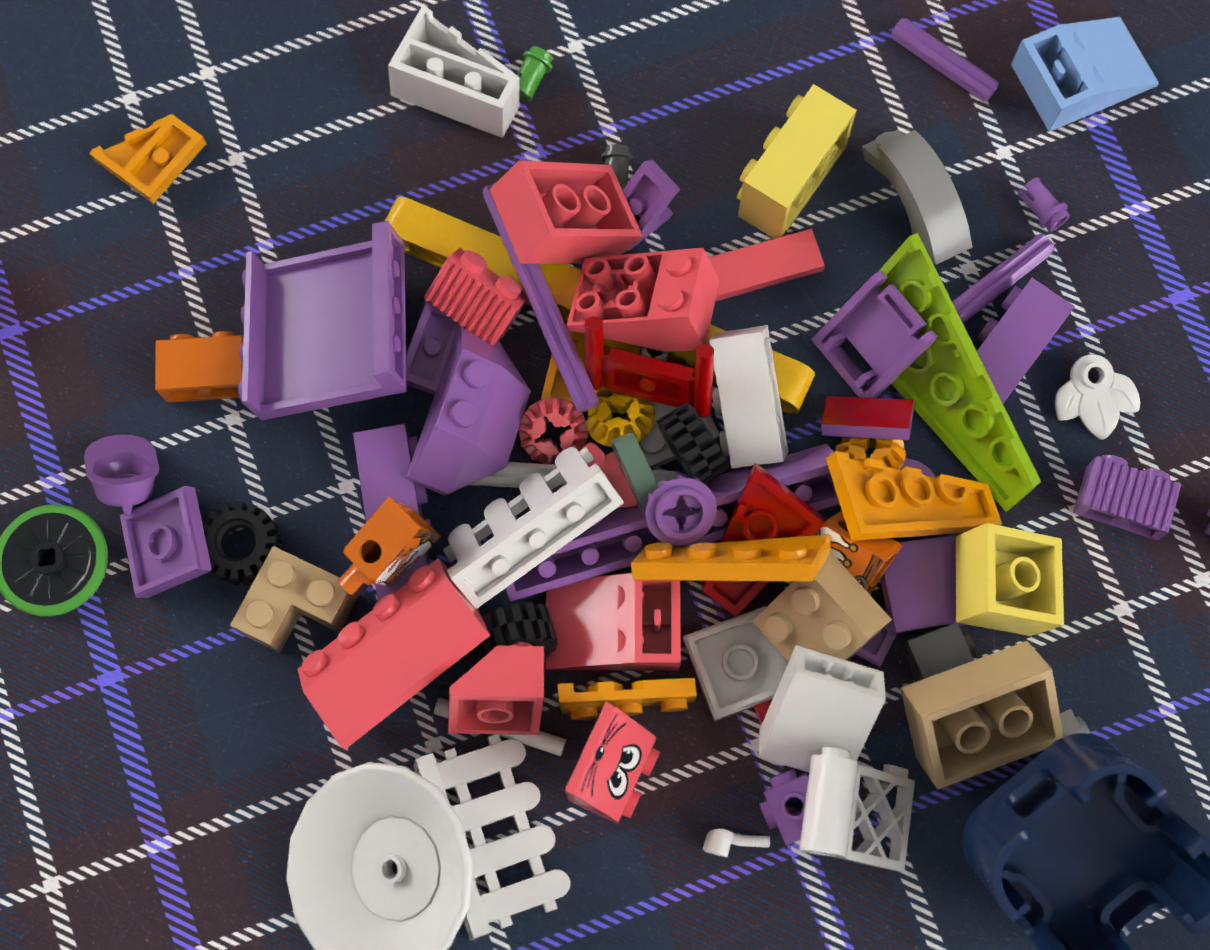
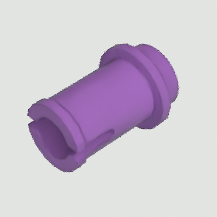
[1017,177,1070,232]

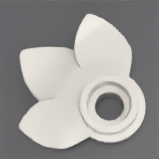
[1055,354,1140,440]

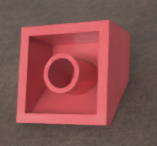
[448,642,544,735]

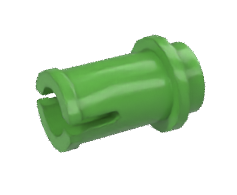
[516,46,553,102]

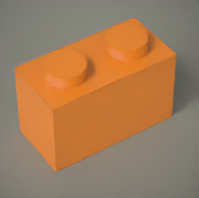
[155,331,243,403]

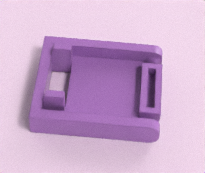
[811,271,938,398]

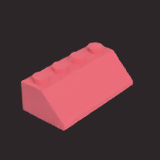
[297,558,490,750]

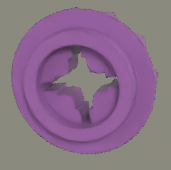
[644,474,717,545]

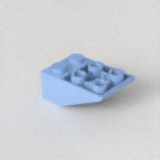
[1011,17,1159,132]

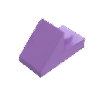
[623,159,680,251]

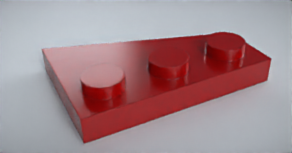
[702,463,824,617]

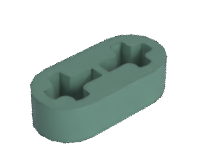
[611,432,659,513]

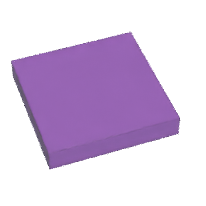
[120,486,212,598]

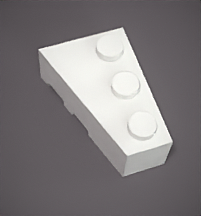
[388,5,520,138]

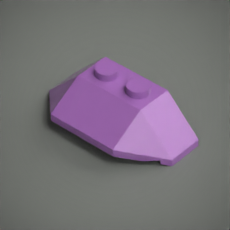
[405,326,531,496]

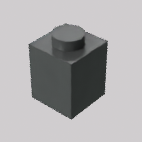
[901,622,977,682]

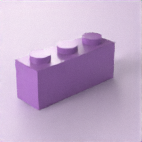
[977,278,1075,403]

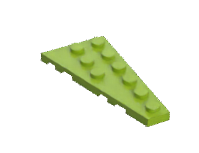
[878,233,1041,512]

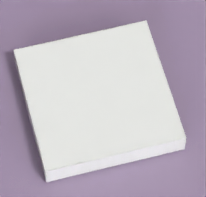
[682,606,788,722]

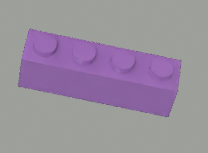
[353,424,435,600]

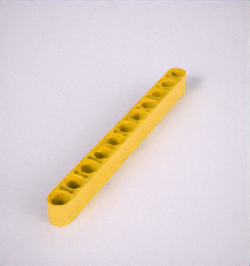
[385,197,815,414]

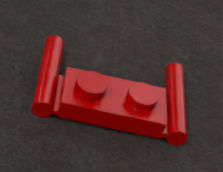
[585,317,714,417]

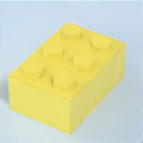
[737,84,857,239]

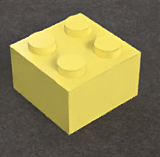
[955,523,1064,636]

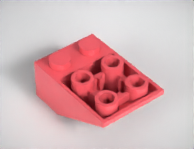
[566,248,720,352]
[545,573,681,671]

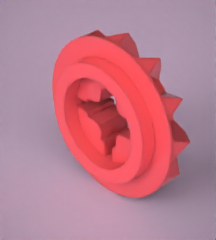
[519,397,588,465]

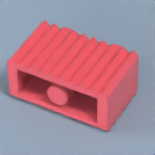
[424,248,528,345]

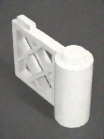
[799,747,915,872]

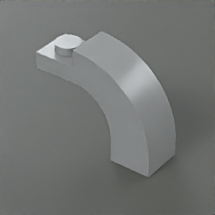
[862,130,973,265]

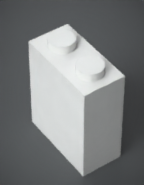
[759,645,886,772]

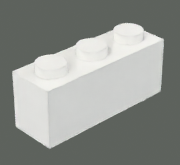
[710,325,789,468]

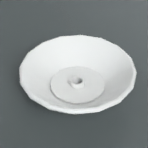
[286,762,473,950]

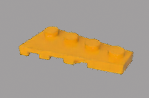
[826,451,1002,541]
[631,534,831,582]

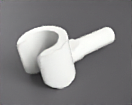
[703,829,770,858]

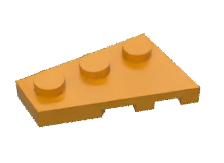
[557,678,697,720]

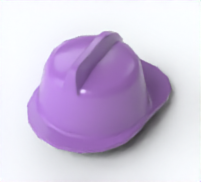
[84,435,159,516]

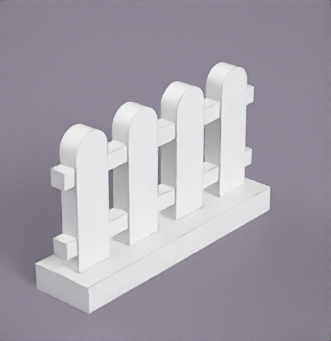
[443,447,624,609]
[413,734,570,941]

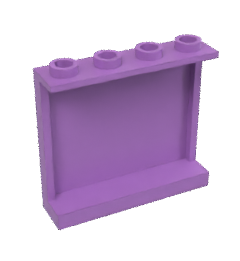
[238,221,407,421]

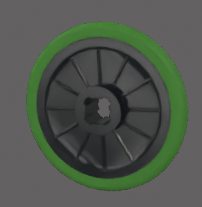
[0,504,108,616]

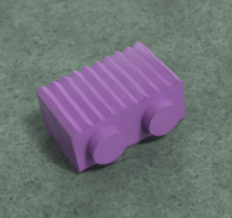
[1073,455,1182,541]

